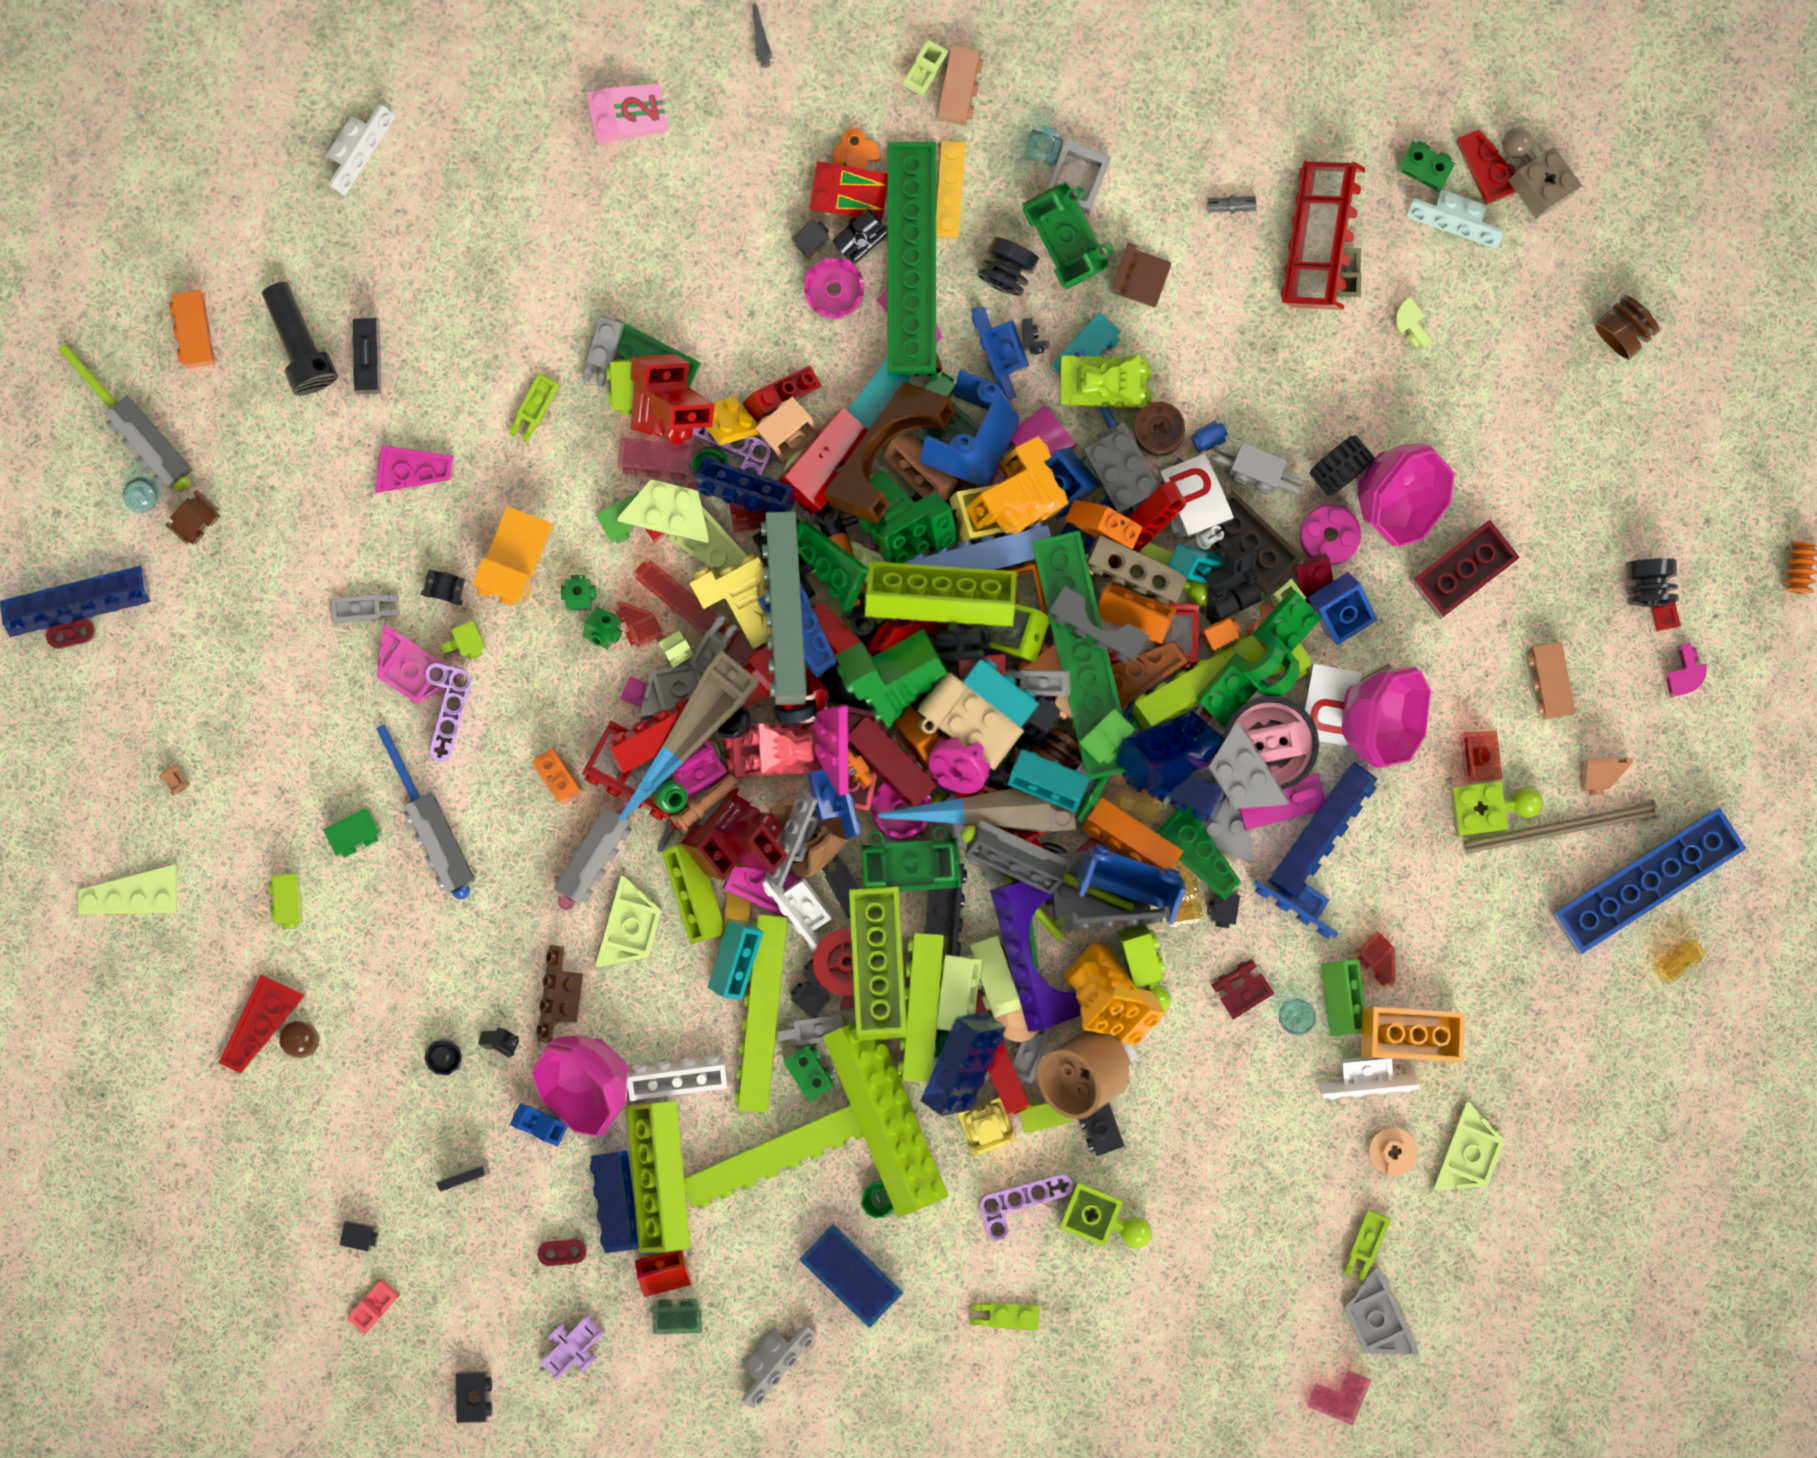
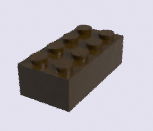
[1204,490,1303,595]

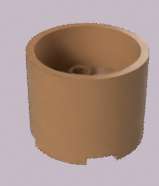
[1038,1030,1131,1119]

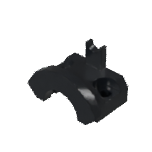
[420,569,466,606]

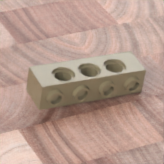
[1086,535,1187,605]

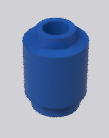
[1190,420,1228,453]

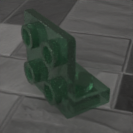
[650,1299,702,1334]

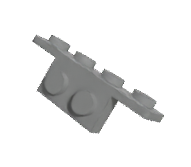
[766,790,818,887]
[741,1325,817,1408]

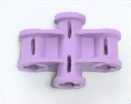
[539,1314,606,1381]

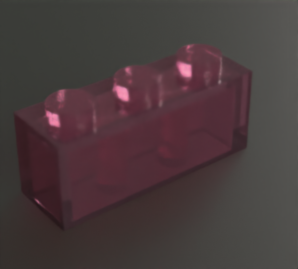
[617,438,694,480]

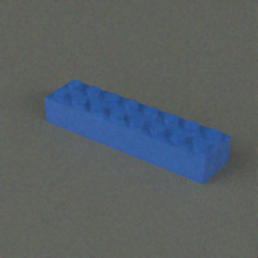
[1551,808,1747,954]

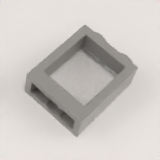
[1046,139,1111,214]

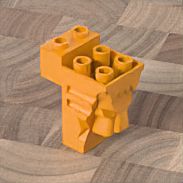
[966,436,1068,535]
[472,506,554,606]
[1063,942,1165,1046]

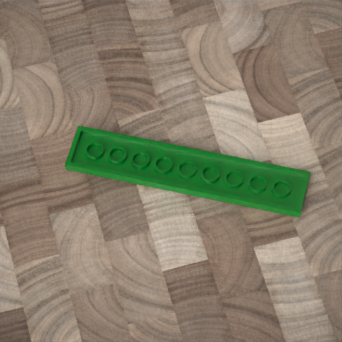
[887,142,936,374]
[1031,531,1135,780]

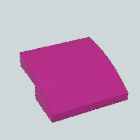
[1011,406,1077,456]
[671,739,727,799]

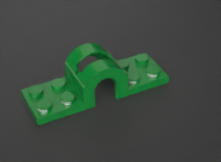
[1195,589,1321,727]

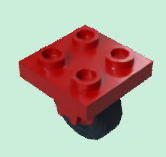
[775,670,830,725]

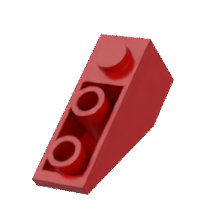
[743,366,822,422]

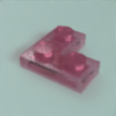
[1306,1370,1371,1426]

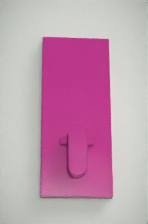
[1239,773,1328,831]

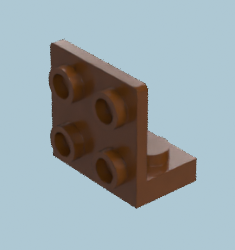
[1110,242,1171,308]

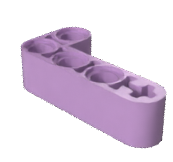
[692,428,772,487]
[424,662,471,762]
[980,1174,1073,1241]

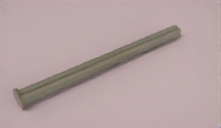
[1464,799,1658,854]

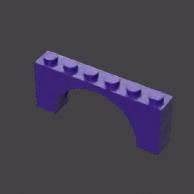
[990,880,1082,1032]

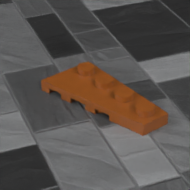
[1111,640,1190,709]

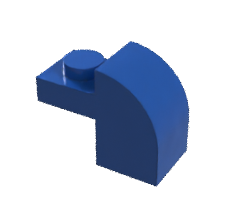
[510,1103,568,1147]

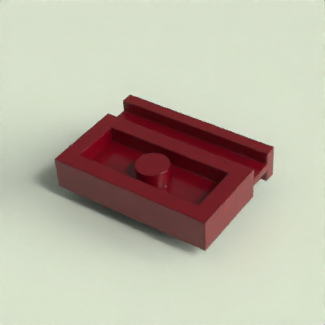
[1293,553,1334,604]

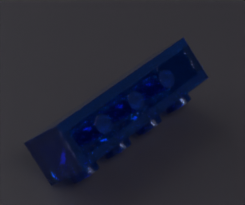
[694,457,796,513]
[590,1150,639,1253]

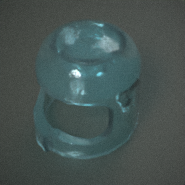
[1021,125,1063,166]

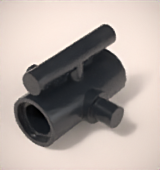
[832,208,888,264]
[936,622,991,661]

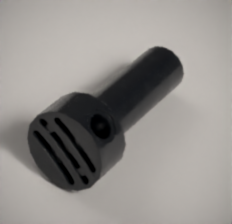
[261,282,338,396]

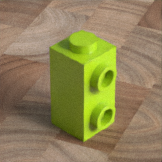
[607,359,635,414]
[268,874,303,929]
[1020,1100,1072,1133]

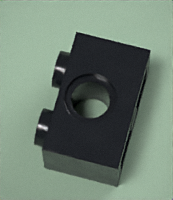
[456,1371,493,1423]

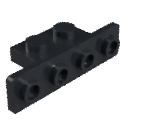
[925,863,967,956]

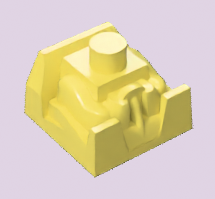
[949,484,1005,543]
[956,1097,1018,1157]

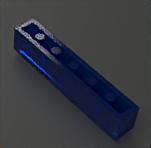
[0,565,151,637]
[1267,762,1378,898]

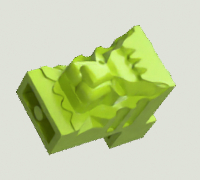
[1059,355,1152,409]

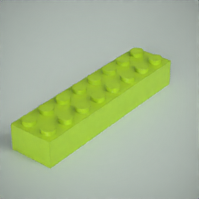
[823,1022,949,1218]

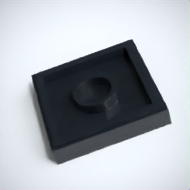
[436,1164,490,1191]

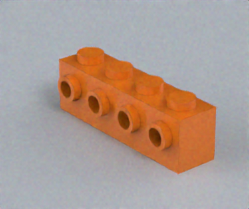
[1081,797,1183,870]

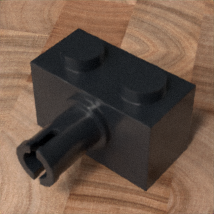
[1078,1103,1125,1156]

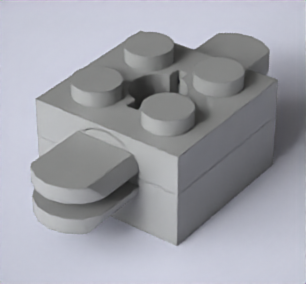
[1209,442,1305,495]

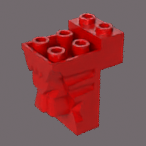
[630,354,715,445]

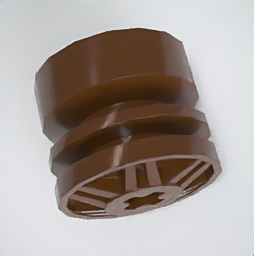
[1594,295,1660,360]
[1134,401,1185,456]
[1028,727,1081,769]

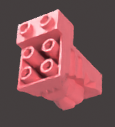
[722,724,823,778]

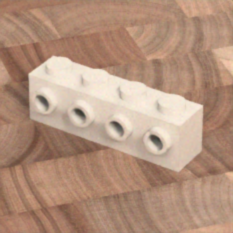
[628,1055,728,1101]

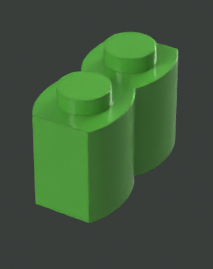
[1079,708,1135,764]

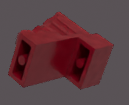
[680,791,788,881]

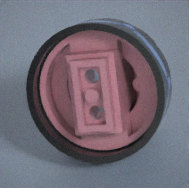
[1223,696,1319,790]

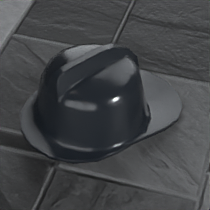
[984,744,1015,790]

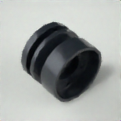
[976,237,1039,296]
[1625,558,1679,607]

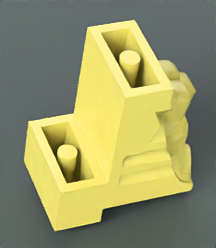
[690,552,772,649]

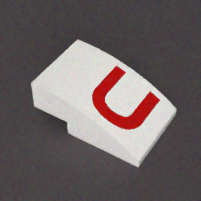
[1160,454,1234,538]
[1304,664,1362,746]

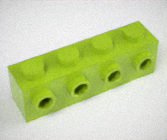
[662,845,725,945]

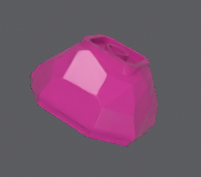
[1357,443,1455,547]
[1342,666,1431,768]
[531,1035,629,1137]

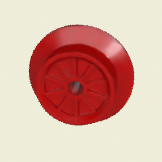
[813,928,855,996]

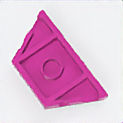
[377,624,463,704]
[814,705,848,795]

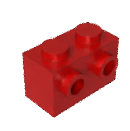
[634,1250,691,1297]

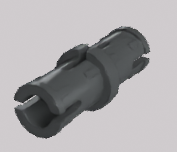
[1208,195,1257,214]

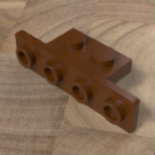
[536,945,583,1043]

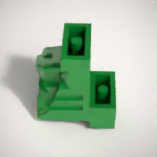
[858,471,957,564]
[836,629,947,728]

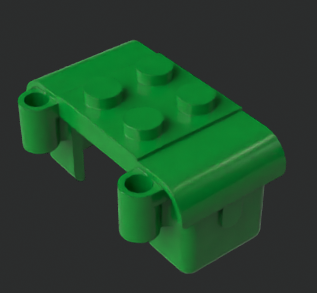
[1022,182,1114,289]
[860,827,961,892]

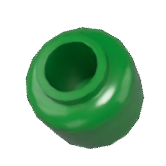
[652,778,687,813]

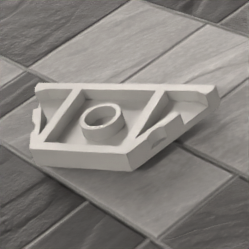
[640,664,703,721]
[1209,721,1290,809]
[1197,782,1254,862]
[1343,1266,1419,1355]

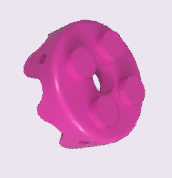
[804,258,864,320]
[1299,504,1361,565]
[928,736,991,794]
[871,783,931,840]

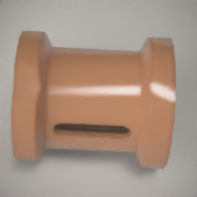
[159,765,191,796]

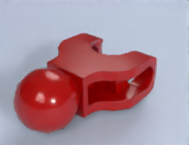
[871,619,934,653]

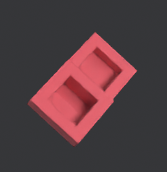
[347,1279,400,1334]

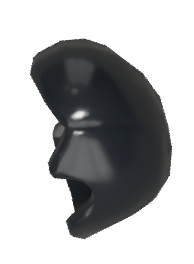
[717,705,751,739]
[425,1038,462,1075]

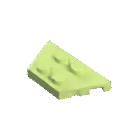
[617,479,709,544]
[596,876,662,967]
[1433,1101,1505,1191]

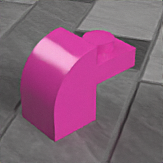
[1664,642,1707,698]

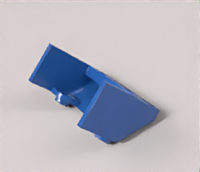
[920,369,1020,486]
[1075,845,1186,925]

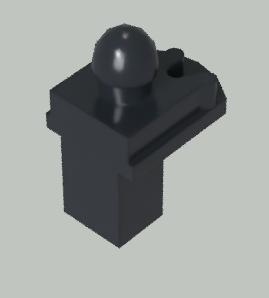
[478,1027,519,1057]

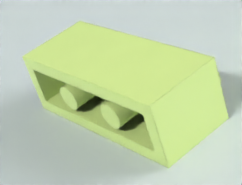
[968,936,1022,1018]
[936,955,982,1033]

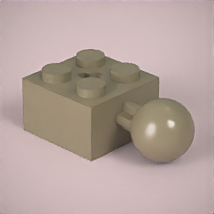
[1502,128,1582,219]

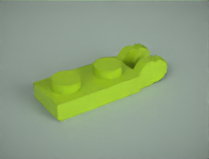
[509,373,561,443]
[1344,1209,1391,1281]
[970,1302,1040,1330]

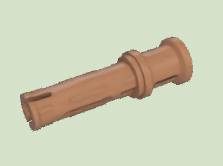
[671,773,739,833]

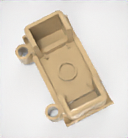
[917,672,1024,770]

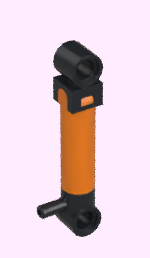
[815,501,879,642]

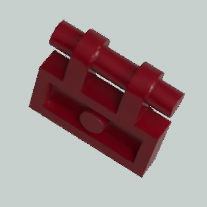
[1211,959,1274,1020]

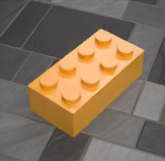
[1361,1007,1465,1062]

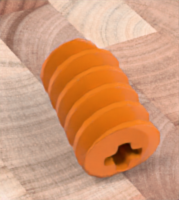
[1783,542,1817,594]

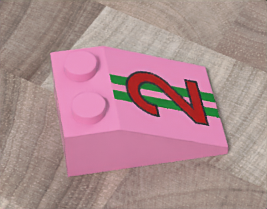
[587,84,669,145]

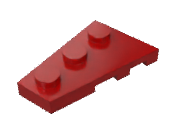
[1456,130,1517,205]

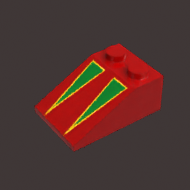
[809,161,888,221]

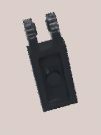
[822,854,859,919]

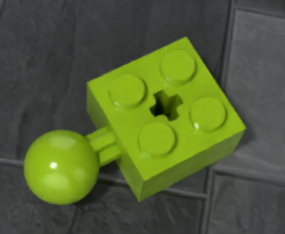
[1126,543,1210,608]
[1450,781,1543,837]
[1117,925,1171,1013]
[1059,1182,1152,1249]

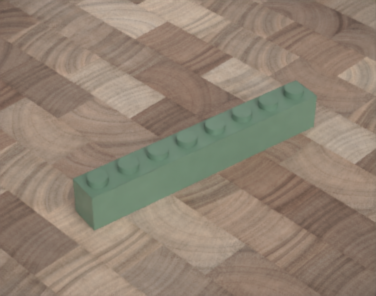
[761,512,806,705]

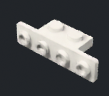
[326,104,395,196]
[762,875,833,952]
[1319,1057,1419,1099]

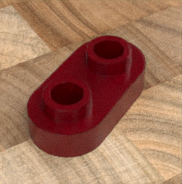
[46,619,96,649]
[537,1239,587,1266]

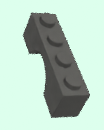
[1048,586,1149,664]

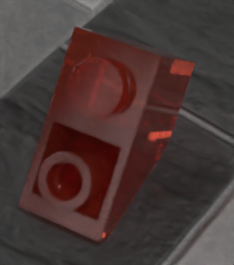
[615,601,665,649]
[1355,931,1395,986]

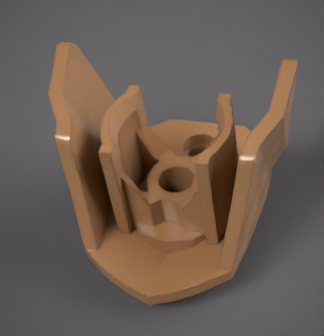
[769,802,848,877]

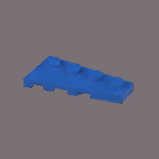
[757,579,836,677]

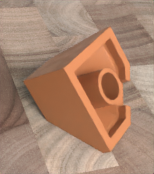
[1581,758,1633,795]

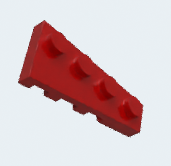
[219,975,306,1073]

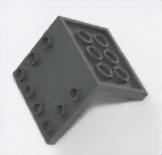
[1052,850,1170,931]

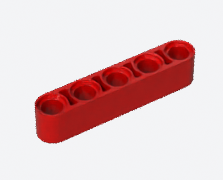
[1101,481,1187,578]

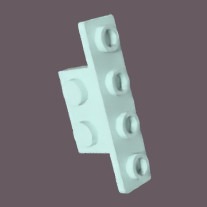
[1407,190,1504,248]

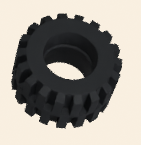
[1309,435,1375,496]

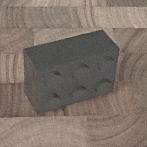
[1083,426,1160,514]

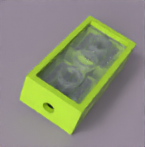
[961,604,1049,663]

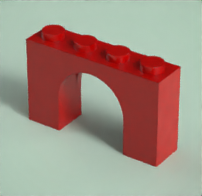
[748,602,861,710]

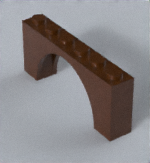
[824,381,957,524]

